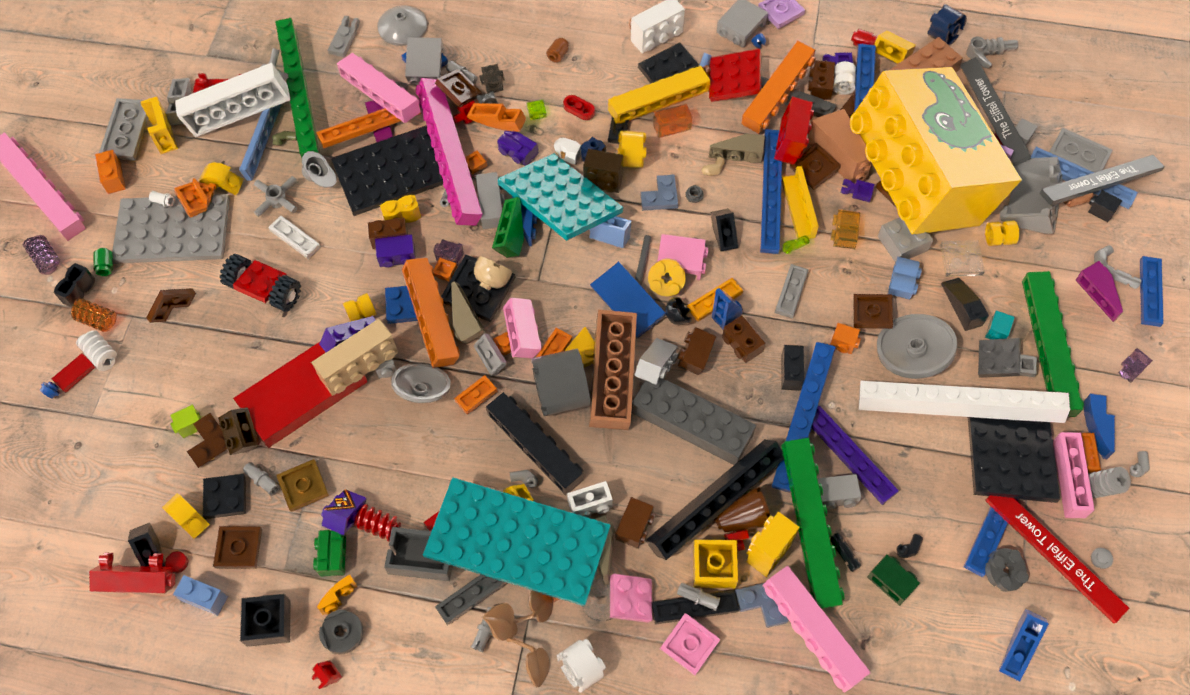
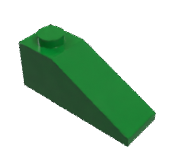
[492,197,524,258]

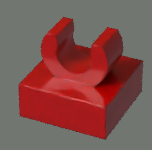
[724,530,749,552]
[312,660,342,689]

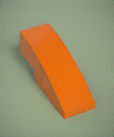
[467,103,526,132]

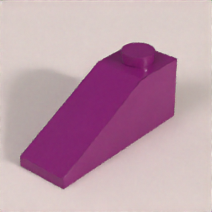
[1076,261,1123,322]

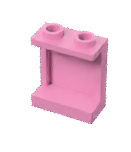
[657,234,708,280]

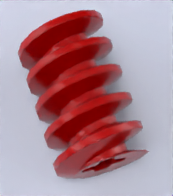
[354,504,401,542]

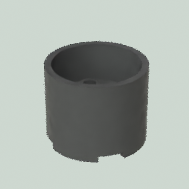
[531,348,590,416]

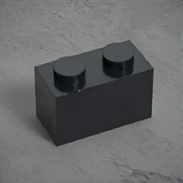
[781,345,804,391]

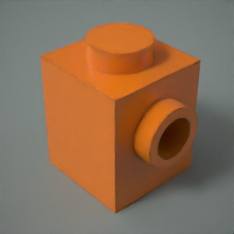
[830,323,861,354]

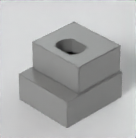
[1020,354,1037,377]

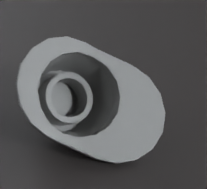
[302,151,337,188]

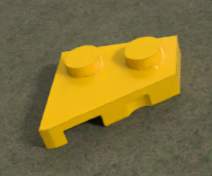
[565,327,595,368]

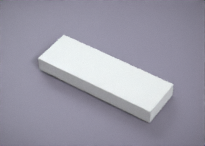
[268,216,321,259]

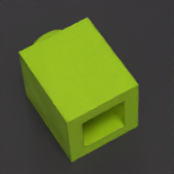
[170,404,201,438]

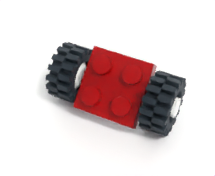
[219,254,301,312]

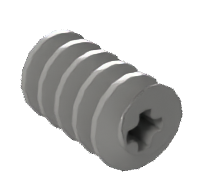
[1088,467,1131,498]

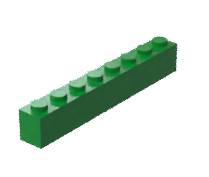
[1022,271,1084,418]
[781,438,845,609]

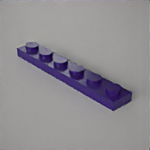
[812,405,899,505]

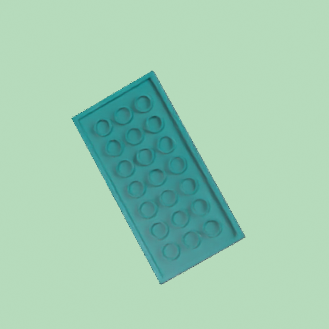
[423,477,611,607]

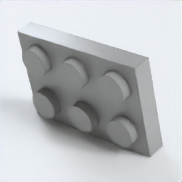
[1049,128,1113,173]

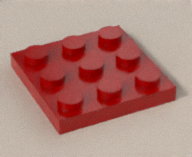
[709,48,761,102]

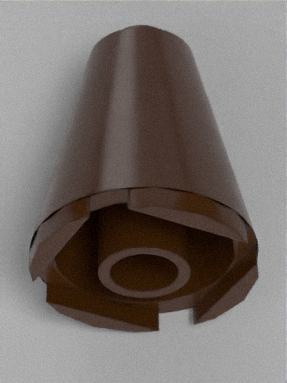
[715,486,771,533]

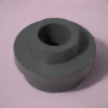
[685,185,703,203]

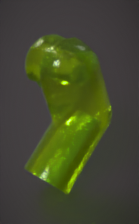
[782,235,810,254]

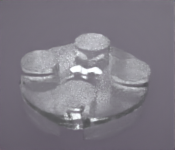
[582,579,613,623]

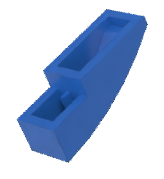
[1083,394,1115,459]

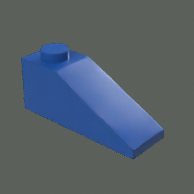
[712,288,743,329]
[999,608,1049,682]

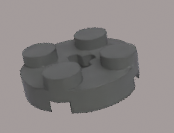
[985,548,1028,592]
[319,610,363,654]

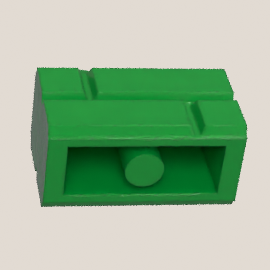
[313,530,347,577]

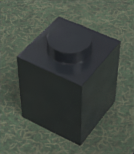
[1088,190,1122,223]

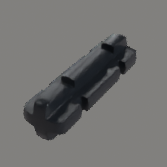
[830,533,861,572]

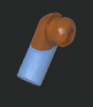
[699,53,711,76]

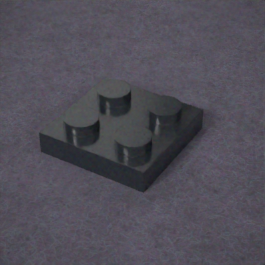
[203,473,246,519]

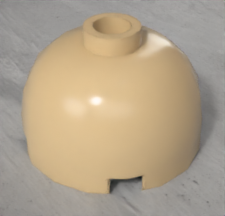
[474,256,512,290]

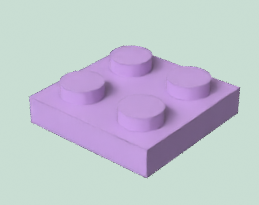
[758,0,805,29]

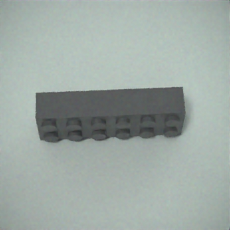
[631,379,756,465]

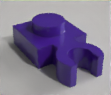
[822,52,853,65]
[840,179,874,202]

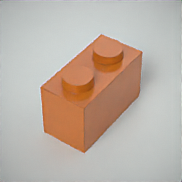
[95,149,126,194]

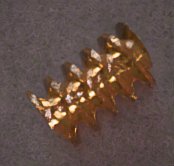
[71,298,117,332]

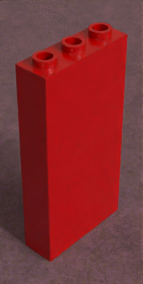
[233,342,367,448]

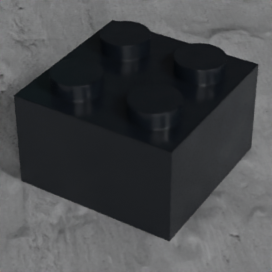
[240,594,291,647]

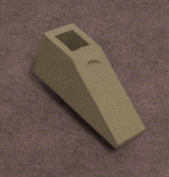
[709,133,765,163]

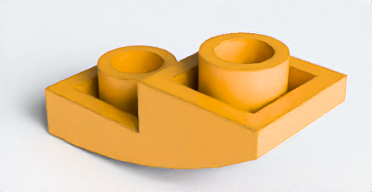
[317,574,357,615]

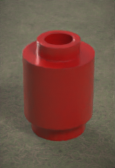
[851,29,877,46]

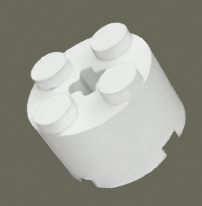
[557,639,606,693]

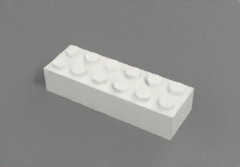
[175,63,290,137]

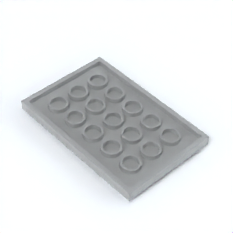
[112,194,230,264]

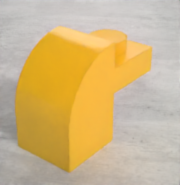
[198,162,244,195]
[162,493,210,539]

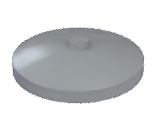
[877,314,957,379]

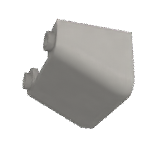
[1000,157,1063,234]

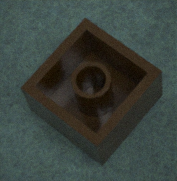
[583,149,623,193]

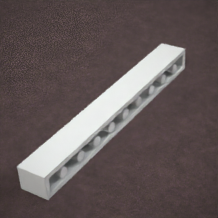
[859,381,1070,423]

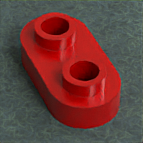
[563,95,595,120]

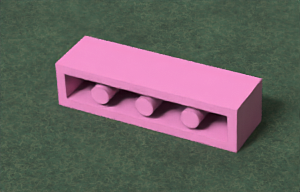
[1053,433,1094,518]

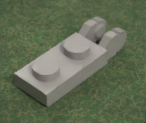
[328,15,360,57]

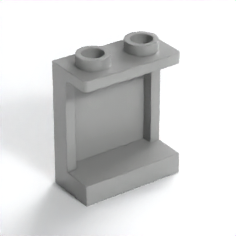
[716,0,768,48]
[405,37,444,85]

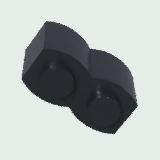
[54,263,95,308]

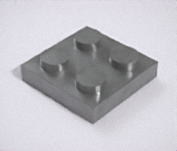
[978,338,1021,378]

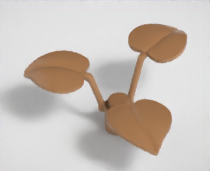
[482,591,553,688]

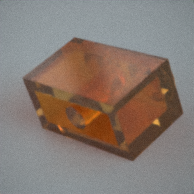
[653,103,692,138]

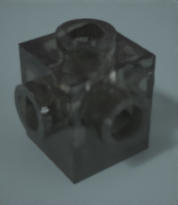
[479,64,505,94]

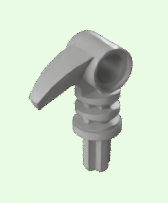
[966,36,1018,68]

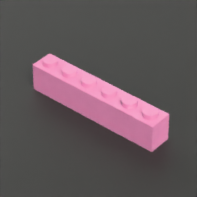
[336,53,421,123]
[763,565,871,692]

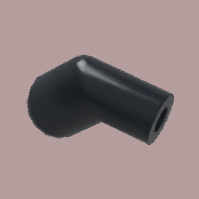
[896,534,923,558]

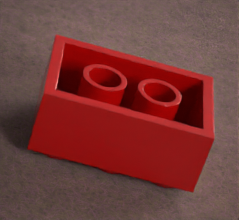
[774,96,814,165]

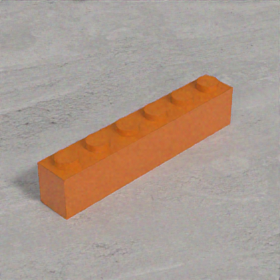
[742,41,816,134]
[402,258,460,368]

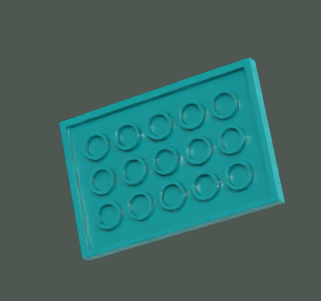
[498,153,623,241]

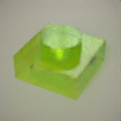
[526,100,547,120]

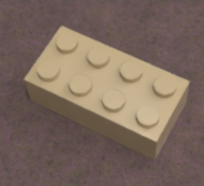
[312,319,398,396]

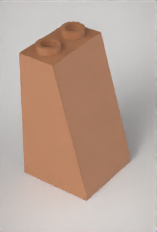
[808,109,872,183]

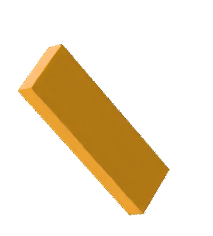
[687,278,743,322]

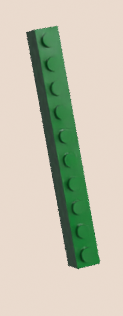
[275,18,320,158]

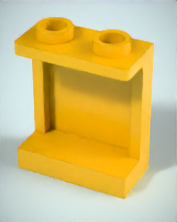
[140,96,178,154]

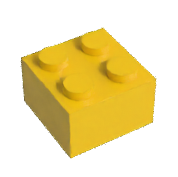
[693,540,738,589]

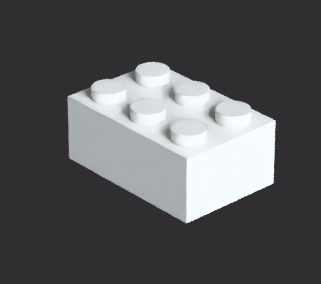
[631,0,685,54]

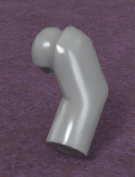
[1094,245,1114,267]
[1130,451,1150,477]
[510,470,538,488]

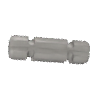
[1106,265,1141,289]

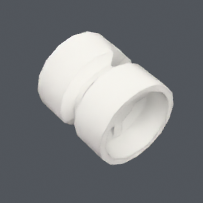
[833,62,856,95]

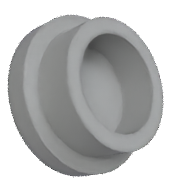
[1091,548,1113,569]

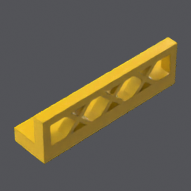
[782,166,819,240]

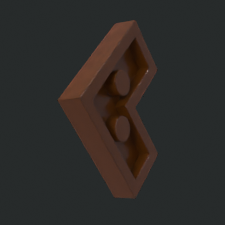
[146,288,196,323]
[187,413,228,468]

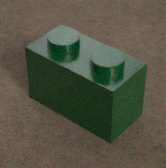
[867,554,920,606]

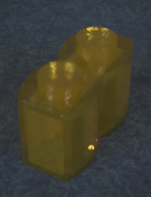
[830,209,860,249]

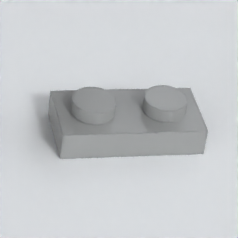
[473,334,507,376]

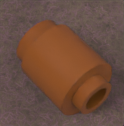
[546,37,569,62]

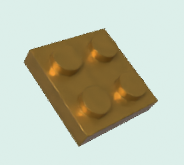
[276,459,329,512]

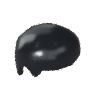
[665,297,692,325]

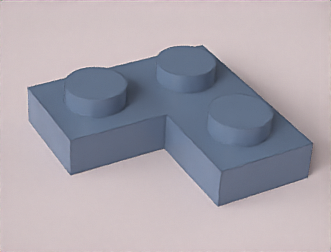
[640,175,678,211]
[735,583,788,628]

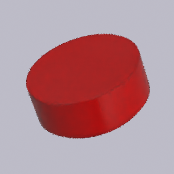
[165,551,188,573]

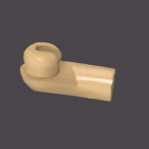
[702,157,725,176]

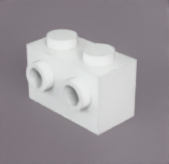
[567,481,613,518]

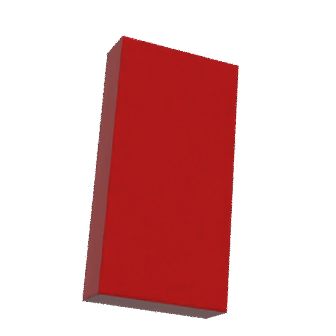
[51,353,96,393]

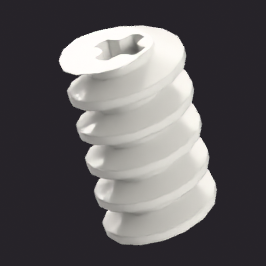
[76,330,117,371]

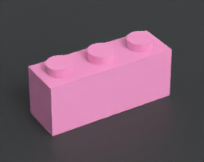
[503,298,541,358]

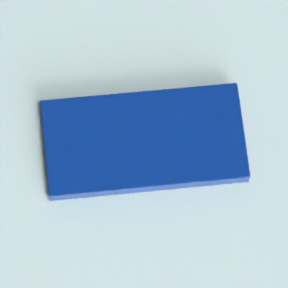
[590,262,666,339]

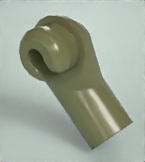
[272,131,297,146]

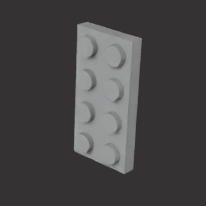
[99,98,148,161]

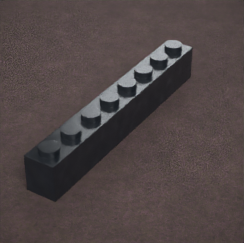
[645,439,784,560]

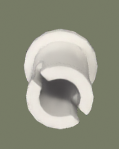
[149,191,175,207]

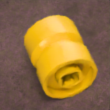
[985,220,1019,246]
[342,293,377,322]

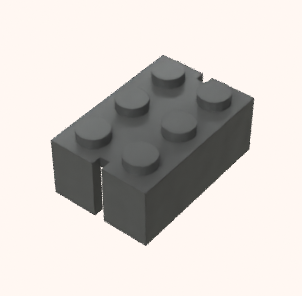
[384,527,453,581]

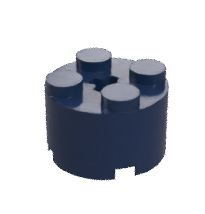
[927,4,967,45]

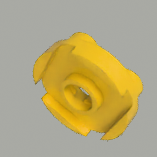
[648,258,686,296]

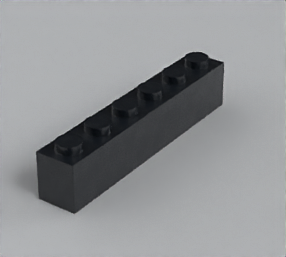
[486,392,584,496]

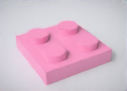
[610,574,652,623]
[660,613,720,676]

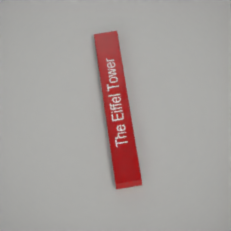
[985,495,1130,624]

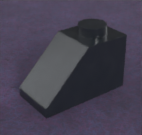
[710,208,738,252]
[128,522,166,567]

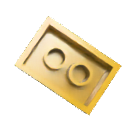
[747,511,799,578]

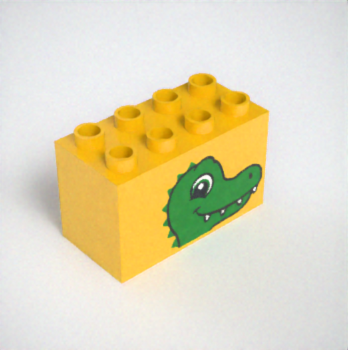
[850,67,1022,235]

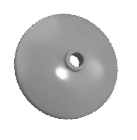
[378,5,427,46]
[391,364,450,403]

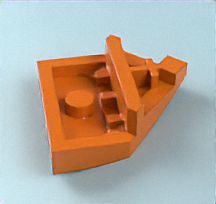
[174,178,216,218]

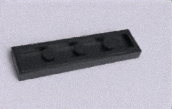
[652,590,739,625]

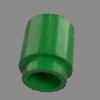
[93,248,113,276]

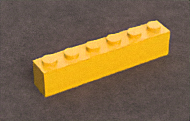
[608,66,710,124]

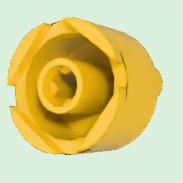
[617,131,646,168]

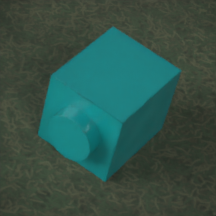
[985,310,1015,340]

